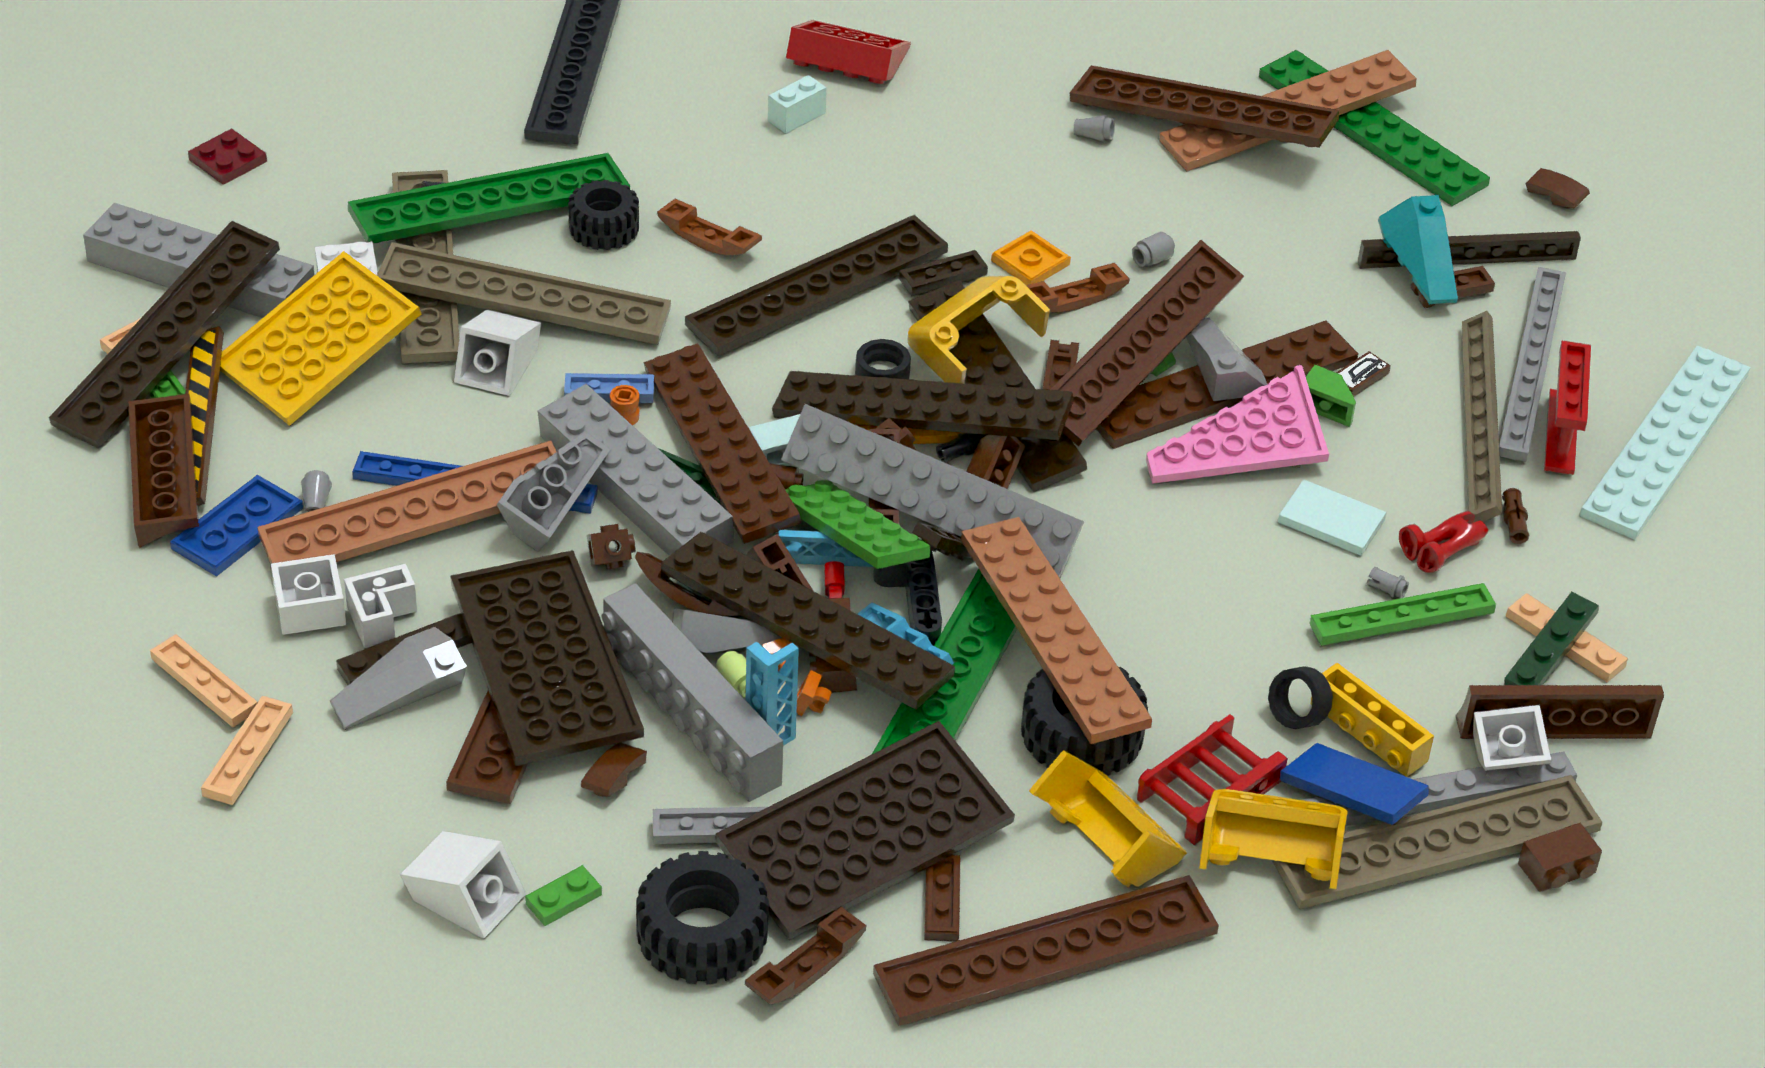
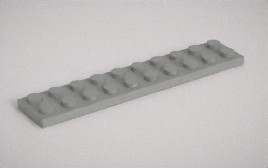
[781,404,1084,578]

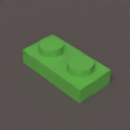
[525,865,602,926]

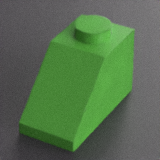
[1306,365,1356,427]

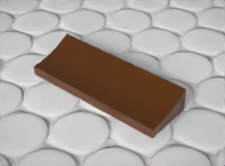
[128,394,199,548]
[1455,685,1664,739]

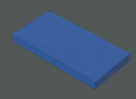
[170,474,303,577]
[1280,743,1429,825]

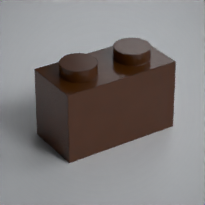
[1518,822,1602,892]

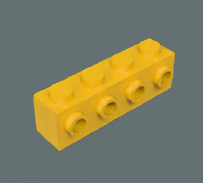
[1310,663,1434,777]

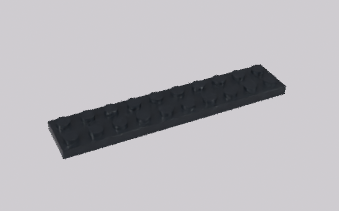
[524,0,622,144]

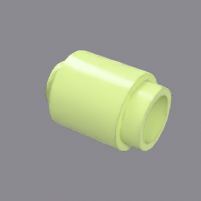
[716,651,746,697]

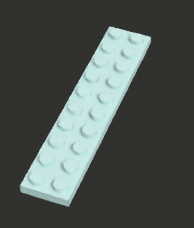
[1580,346,1751,540]

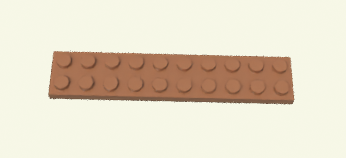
[1160,50,1417,172]
[257,440,557,564]
[961,517,1152,744]

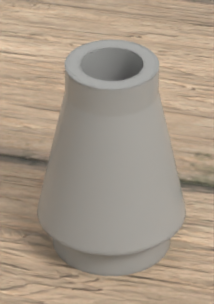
[1074,115,1115,142]
[301,470,332,513]

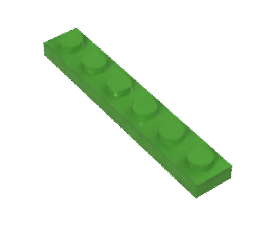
[1309,583,1496,646]

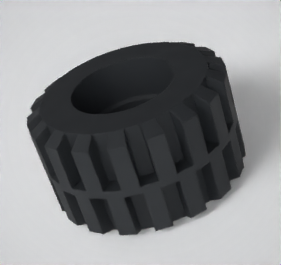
[568,180,639,250]

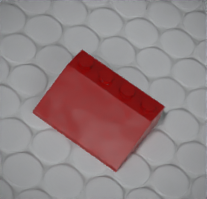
[786,20,911,84]

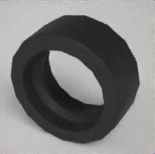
[855,339,911,380]
[1268,666,1333,730]

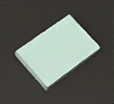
[1278,479,1387,556]

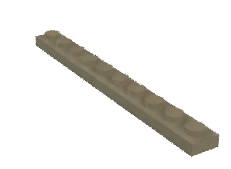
[1462,311,1502,522]

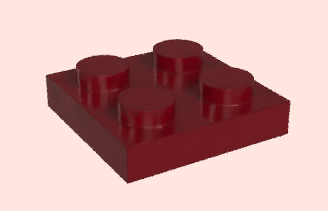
[188,128,267,185]

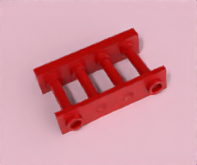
[1544,340,1591,475]
[1137,714,1288,845]

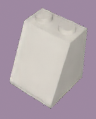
[454,310,541,396]
[400,831,526,938]

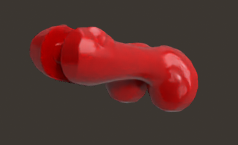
[1399,511,1488,573]

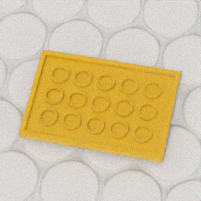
[220,251,421,426]

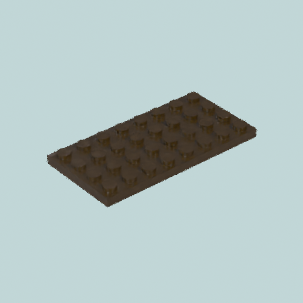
[450,550,644,766]
[715,721,1015,940]

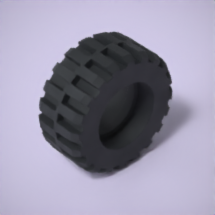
[1021,667,1148,776]
[636,851,769,985]

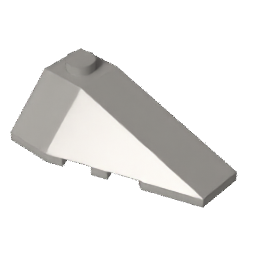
[1186,318,1268,401]
[497,431,610,552]
[673,608,782,653]
[330,627,467,730]

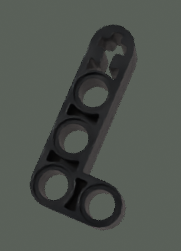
[873,550,942,646]

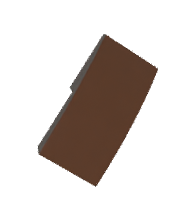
[1525,168,1590,208]
[581,743,647,797]

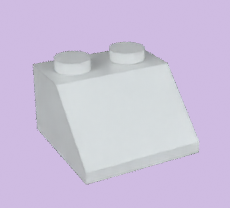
[1473,705,1551,771]

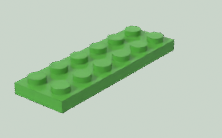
[786,480,930,569]

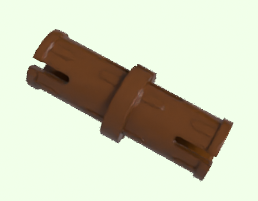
[1502,488,1529,544]

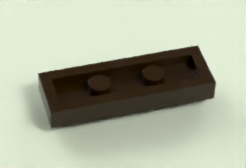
[899,250,988,296]
[912,522,973,561]

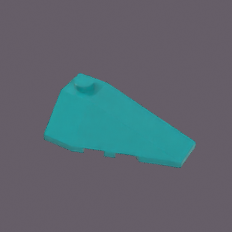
[1378,195,1458,304]

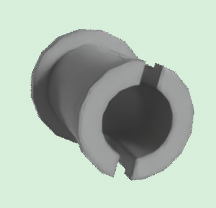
[1367,567,1409,599]

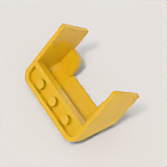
[907,276,1050,384]
[1029,750,1187,888]
[1199,789,1348,889]

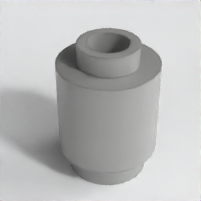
[1132,232,1175,267]

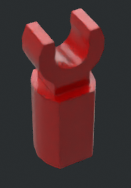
[824,561,845,599]

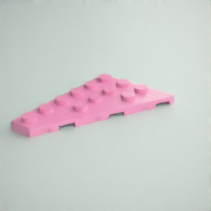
[1146,365,1329,484]

